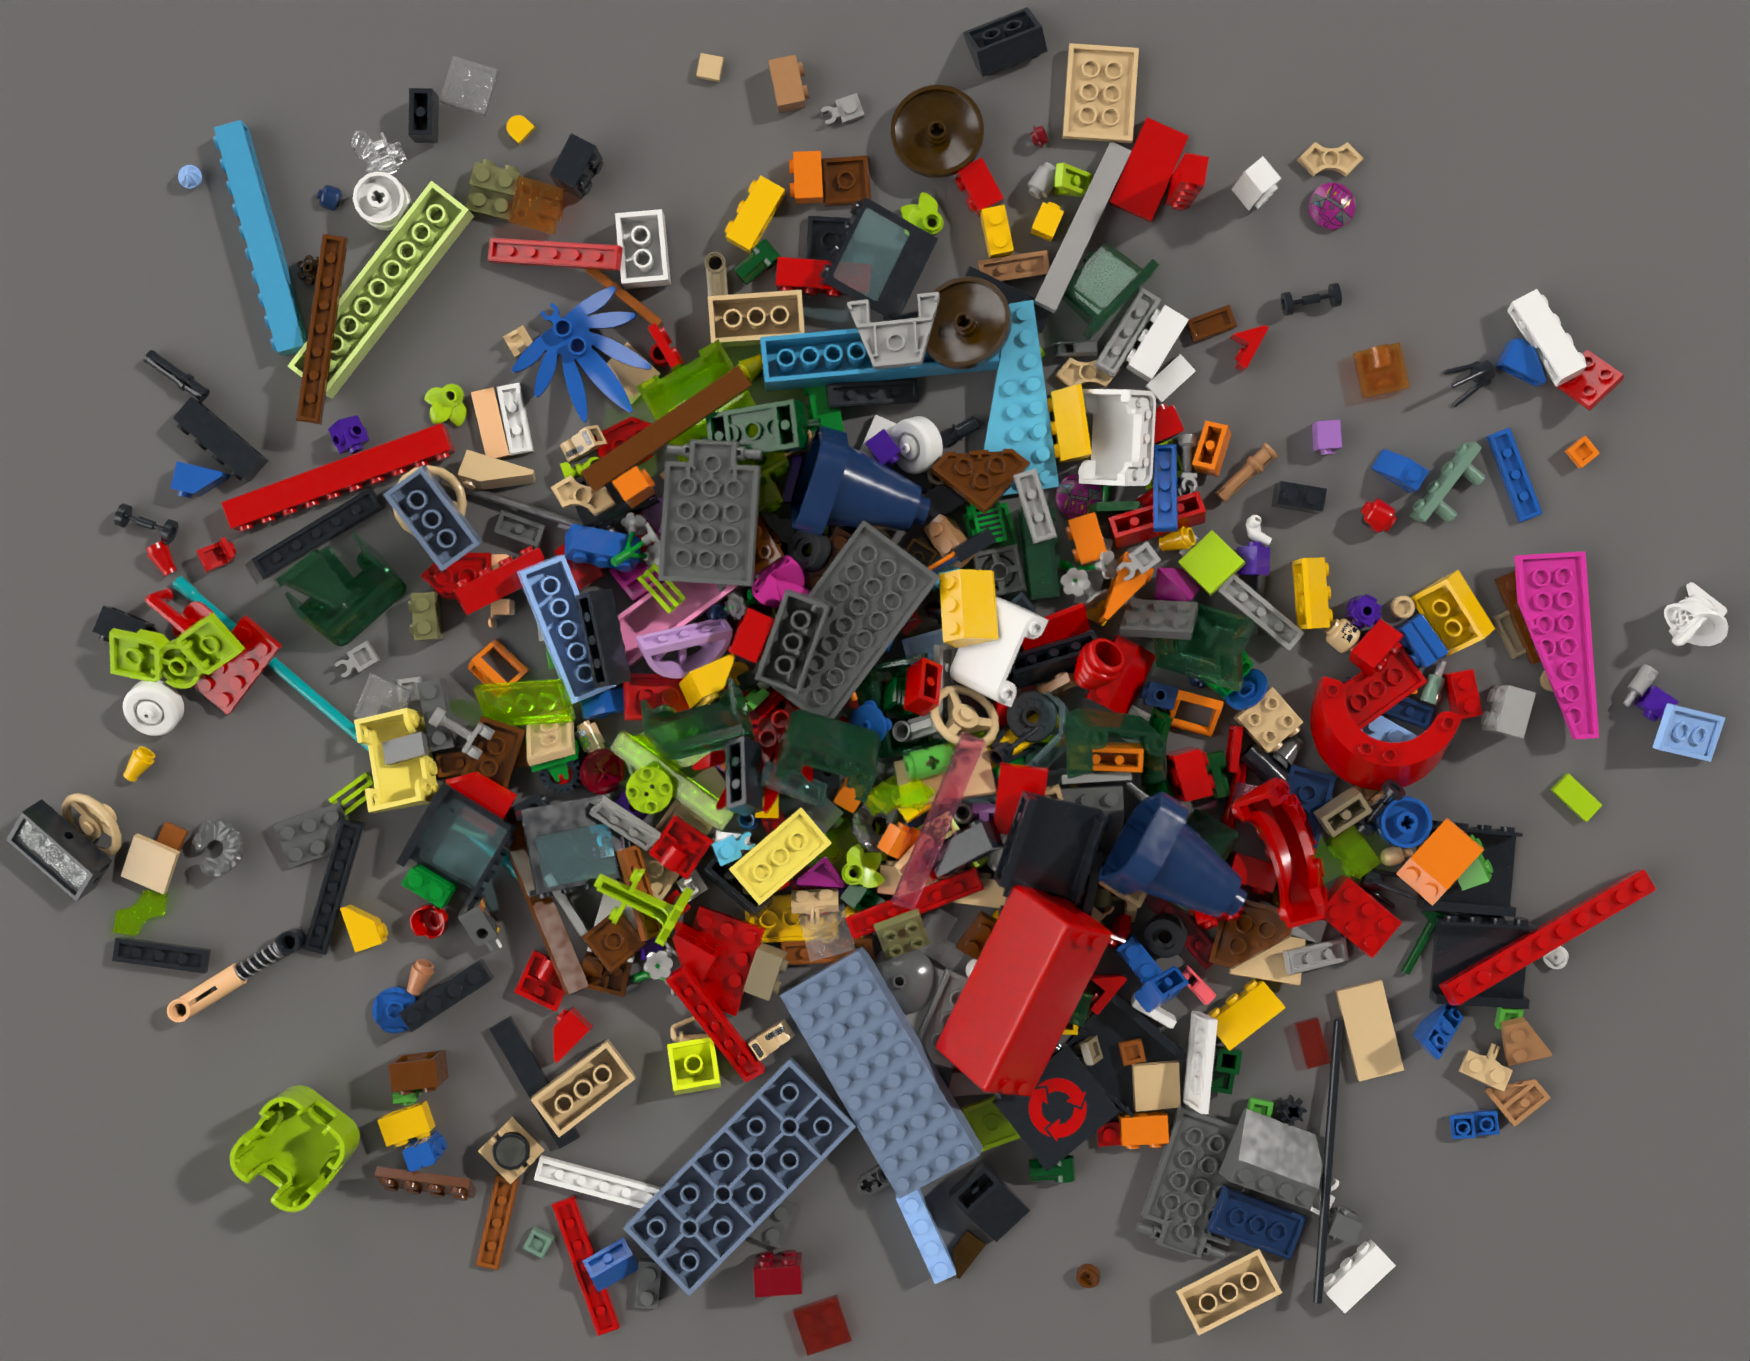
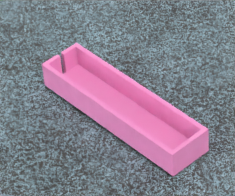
[618,581,741,668]

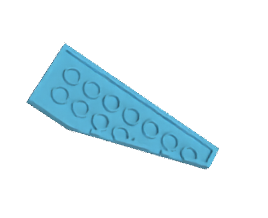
[983,300,1059,495]

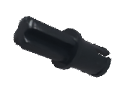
[940,416,980,448]

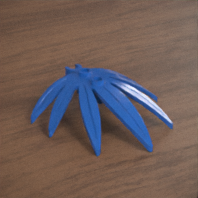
[511,286,652,423]

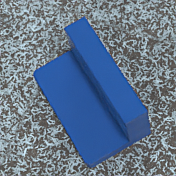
[582,1237,638,1292]

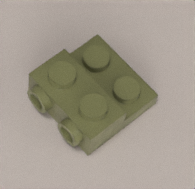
[466,159,523,222]

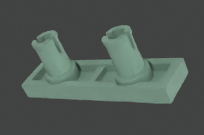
[1409,442,1485,523]

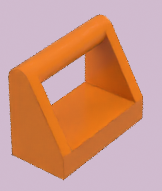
[467,638,530,700]
[1168,689,1224,737]

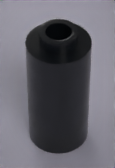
[1240,742,1289,783]

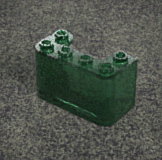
[774,710,880,803]

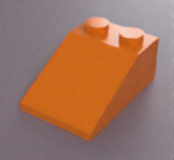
[1096,552,1154,625]
[1396,818,1484,906]

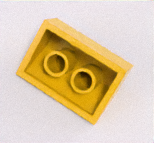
[1047,384,1092,464]
[1292,557,1333,630]
[939,569,999,648]
[1410,570,1495,656]
[679,653,735,710]
[1207,979,1286,1051]

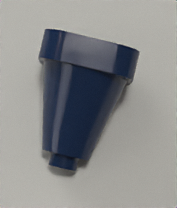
[791,425,930,536]
[1099,792,1247,918]

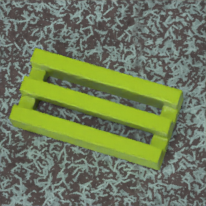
[637,563,687,614]
[328,772,375,815]

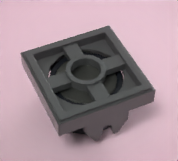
[972,544,1027,596]

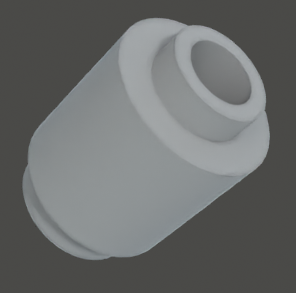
[1027,162,1056,199]
[950,800,974,824]

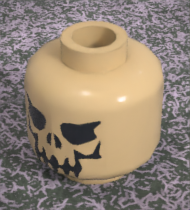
[1325,618,1360,653]

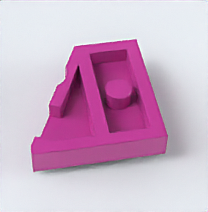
[609,562,664,603]

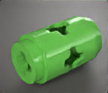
[903,744,956,780]

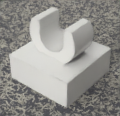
[676,869,709,902]

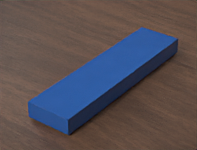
[1486,427,1543,523]
[1153,444,1178,532]

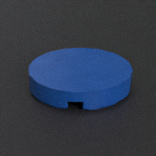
[372,986,418,1034]

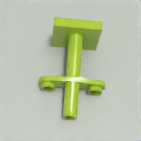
[594,868,694,946]

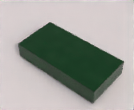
[1088,501,1141,514]

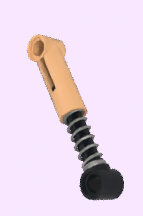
[167,928,306,1022]

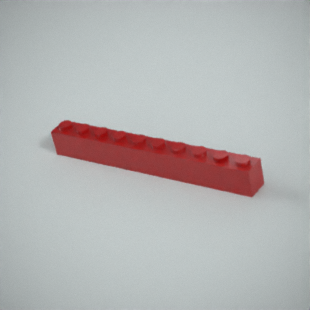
[221,423,455,533]
[1439,869,1657,1005]

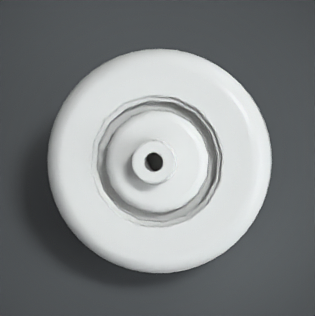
[891,416,943,474]
[123,680,184,736]

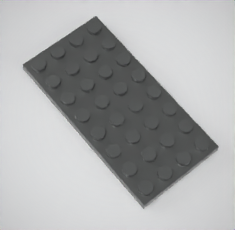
[752,520,940,728]

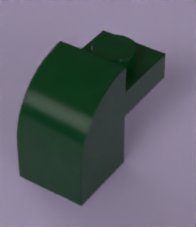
[1211,1045,1242,1095]

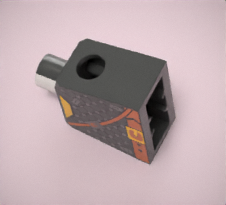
[458,895,502,953]

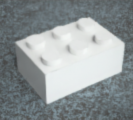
[615,209,671,289]

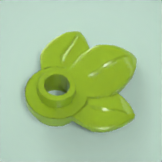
[900,192,944,236]
[424,383,467,427]
[841,844,885,888]

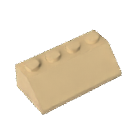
[1176,1249,1282,1336]

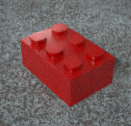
[727,607,775,663]
[1165,746,1215,802]
[1324,875,1402,958]

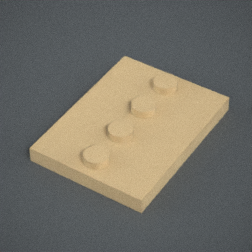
[1062,43,1139,143]

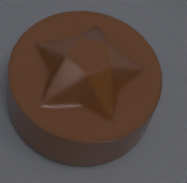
[1076,1264,1100,1288]

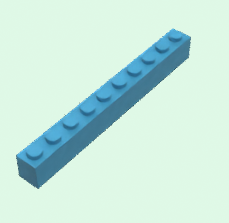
[213,120,308,356]

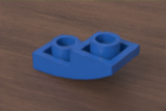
[580,688,624,720]
[1449,1109,1500,1139]

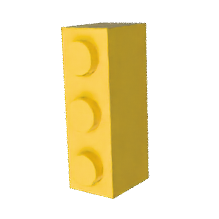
[725,175,786,254]

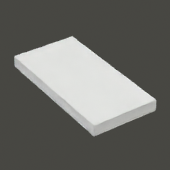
[1182,1011,1218,1114]

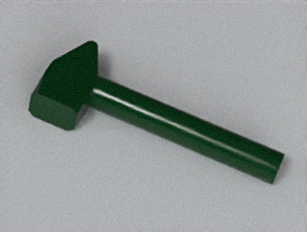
[1401,910,1444,975]

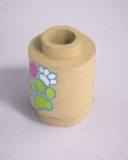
[574,720,605,754]

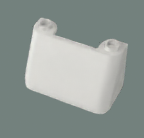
[1078,389,1156,486]
[949,597,1048,707]

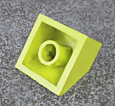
[667,1037,721,1095]

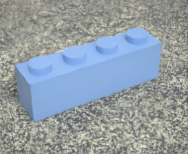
[896,1189,956,1284]

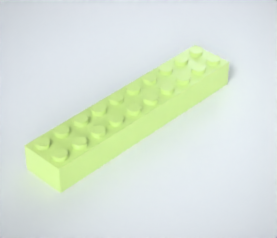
[288,181,474,399]

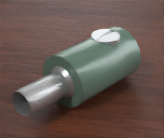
[1420,660,1447,706]

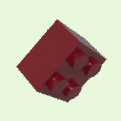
[753,1250,804,1298]

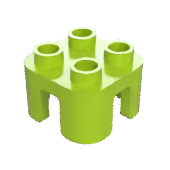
[230,1085,360,1212]

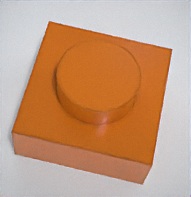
[1565,435,1600,469]

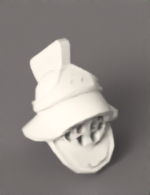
[1664,582,1728,646]

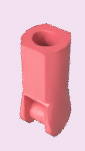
[1182,965,1216,1005]

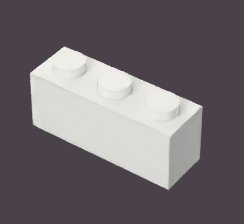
[1231,157,1281,210]
[1125,305,1189,382]
[1324,1239,1396,1313]

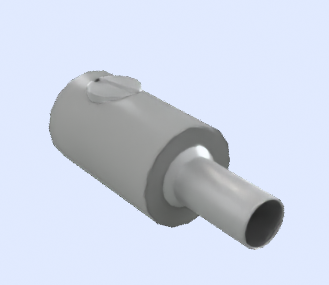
[1623,664,1659,707]

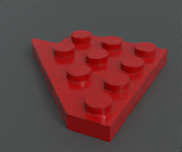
[674,905,766,1016]

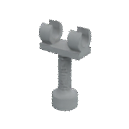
[1177,434,1197,497]
[428,707,495,760]

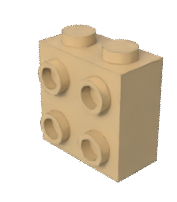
[1233,687,1303,753]

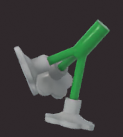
[610,513,661,572]
[1060,551,1118,610]
[632,937,678,996]

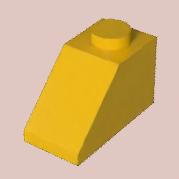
[340,904,388,953]

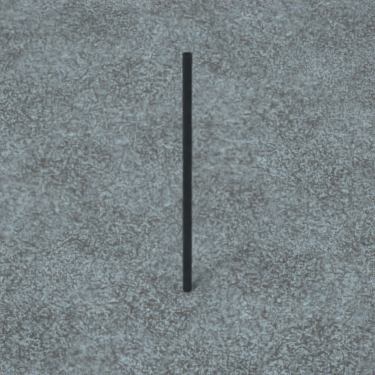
[1313,1020,1343,1304]

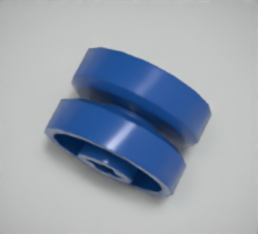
[1373,796,1432,848]

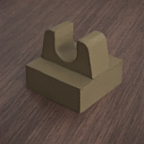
[1073,1035,1103,1066]

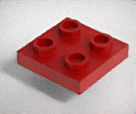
[647,323,684,375]
[1554,350,1624,411]
[648,814,714,879]
[514,949,565,1012]

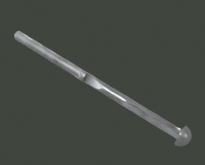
[441,479,617,532]

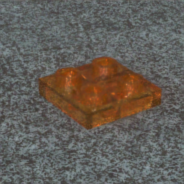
[508,176,566,235]
[1352,342,1410,399]

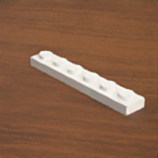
[534,1155,661,1208]

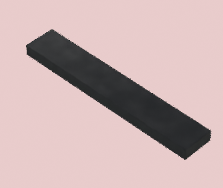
[251,487,384,579]
[303,817,365,955]
[490,1016,580,1149]

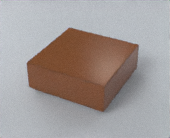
[157,821,189,851]
[1118,1037,1146,1066]

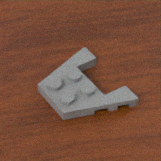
[847,292,940,370]

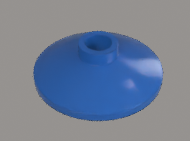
[1225,669,1268,710]

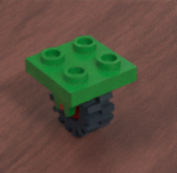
[530,734,582,794]

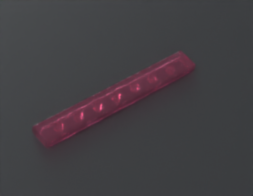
[892,732,985,910]

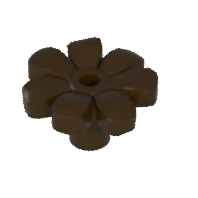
[297,255,319,285]

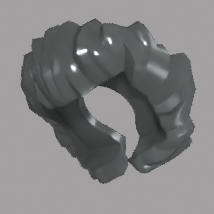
[852,797,895,853]
[192,819,245,878]

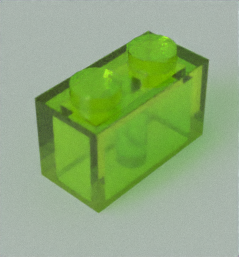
[1326,825,1381,879]

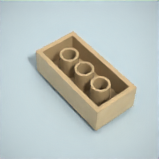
[708,290,805,348]
[531,1039,636,1137]

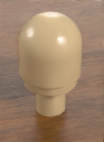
[1380,846,1413,866]

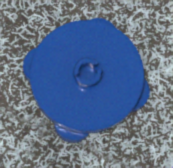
[851,700,892,747]

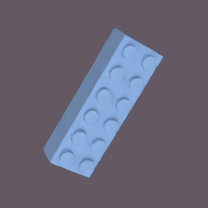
[516,554,616,704]

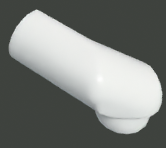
[1246,515,1272,547]

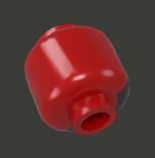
[1360,499,1397,533]

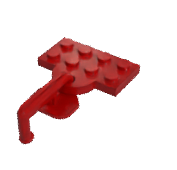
[145,588,282,715]

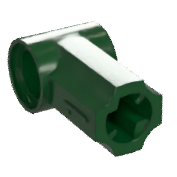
[733,239,782,285]
[1206,750,1230,799]
[1028,1155,1075,1183]

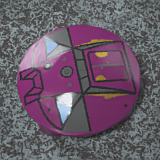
[1308,183,1355,230]
[1055,474,1102,519]

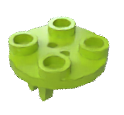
[626,767,673,814]

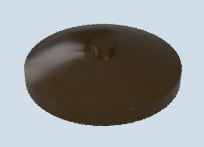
[891,85,984,178]
[926,277,1012,370]

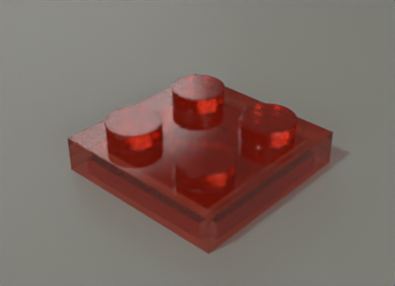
[793,1294,852,1356]

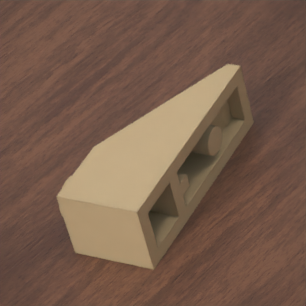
[457,450,536,490]

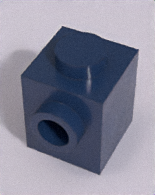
[1140,681,1178,710]

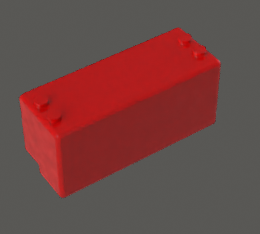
[936,885,1112,1097]

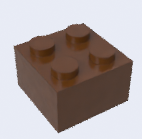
[388,1050,449,1095]

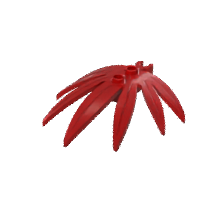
[692,686,833,814]

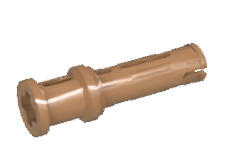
[1215,442,1278,503]

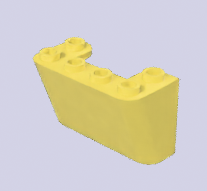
[354,708,440,813]

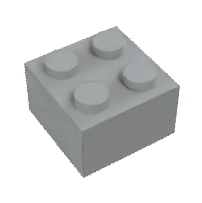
[1481,685,1536,738]

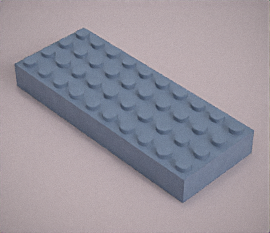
[780,945,983,1199]
[623,1057,856,1296]

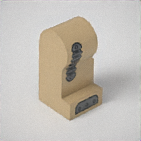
[560,425,607,463]
[748,1019,795,1061]

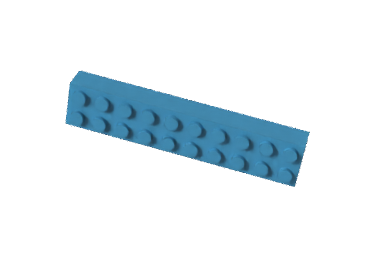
[760,328,1000,391]

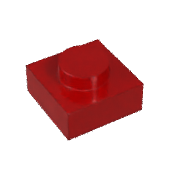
[1097,1120,1121,1147]

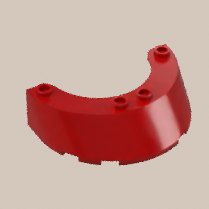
[1310,676,1463,791]
[1231,777,1328,929]

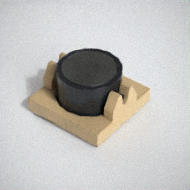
[478,1117,545,1184]

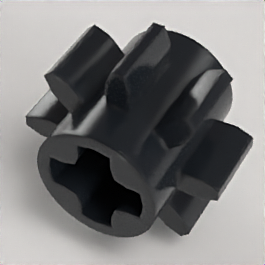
[1276,1094,1307,1126]

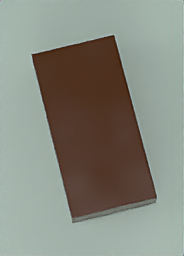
[1186,304,1237,343]

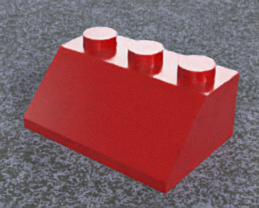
[1020,603,1090,651]
[1084,635,1157,718]

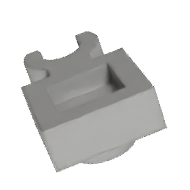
[821,93,865,126]
[1116,541,1161,581]
[335,641,381,677]

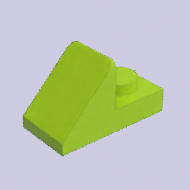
[1054,162,1093,197]

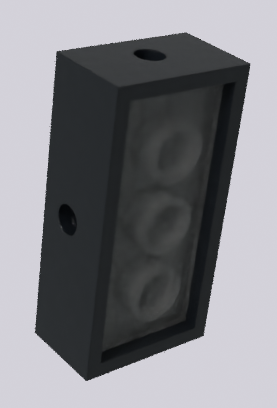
[6,799,112,902]

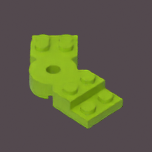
[109,612,245,689]

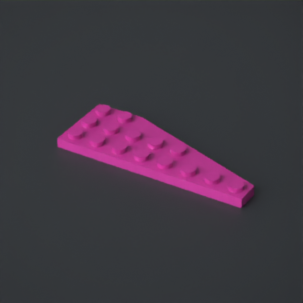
[1514,551,1599,739]

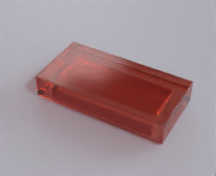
[1294,1017,1330,1069]

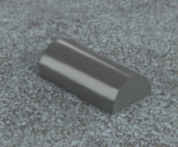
[754,589,831,696]

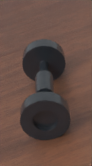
[1281,283,1342,316]
[114,503,178,543]
[1354,779,1406,836]

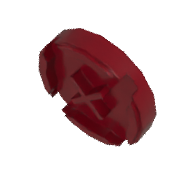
[579,748,626,795]

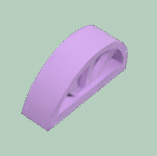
[636,619,733,678]

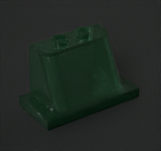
[1062,242,1159,340]
[275,545,363,609]
[1153,601,1254,692]

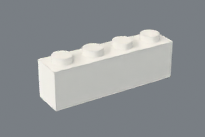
[1507,289,1587,387]

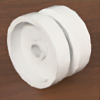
[353,172,412,231]

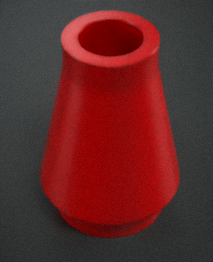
[146,541,177,577]

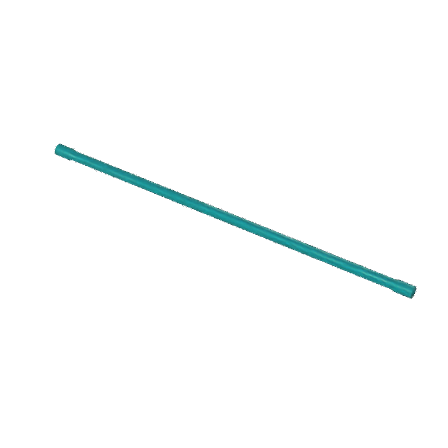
[172,576,518,880]

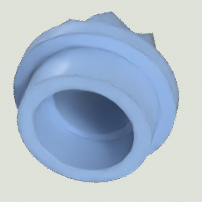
[178,165,202,189]

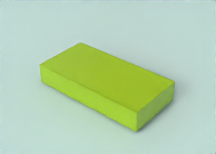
[1551,773,1602,822]

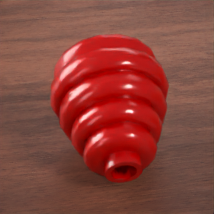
[1074,638,1125,690]

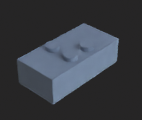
[383,465,483,572]

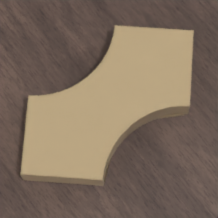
[1297,142,1364,177]
[1055,357,1121,388]
[551,475,616,516]

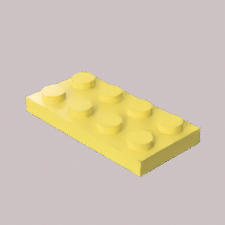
[729,807,832,905]

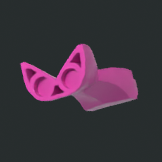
[752,555,811,608]

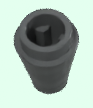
[1271,735,1304,770]

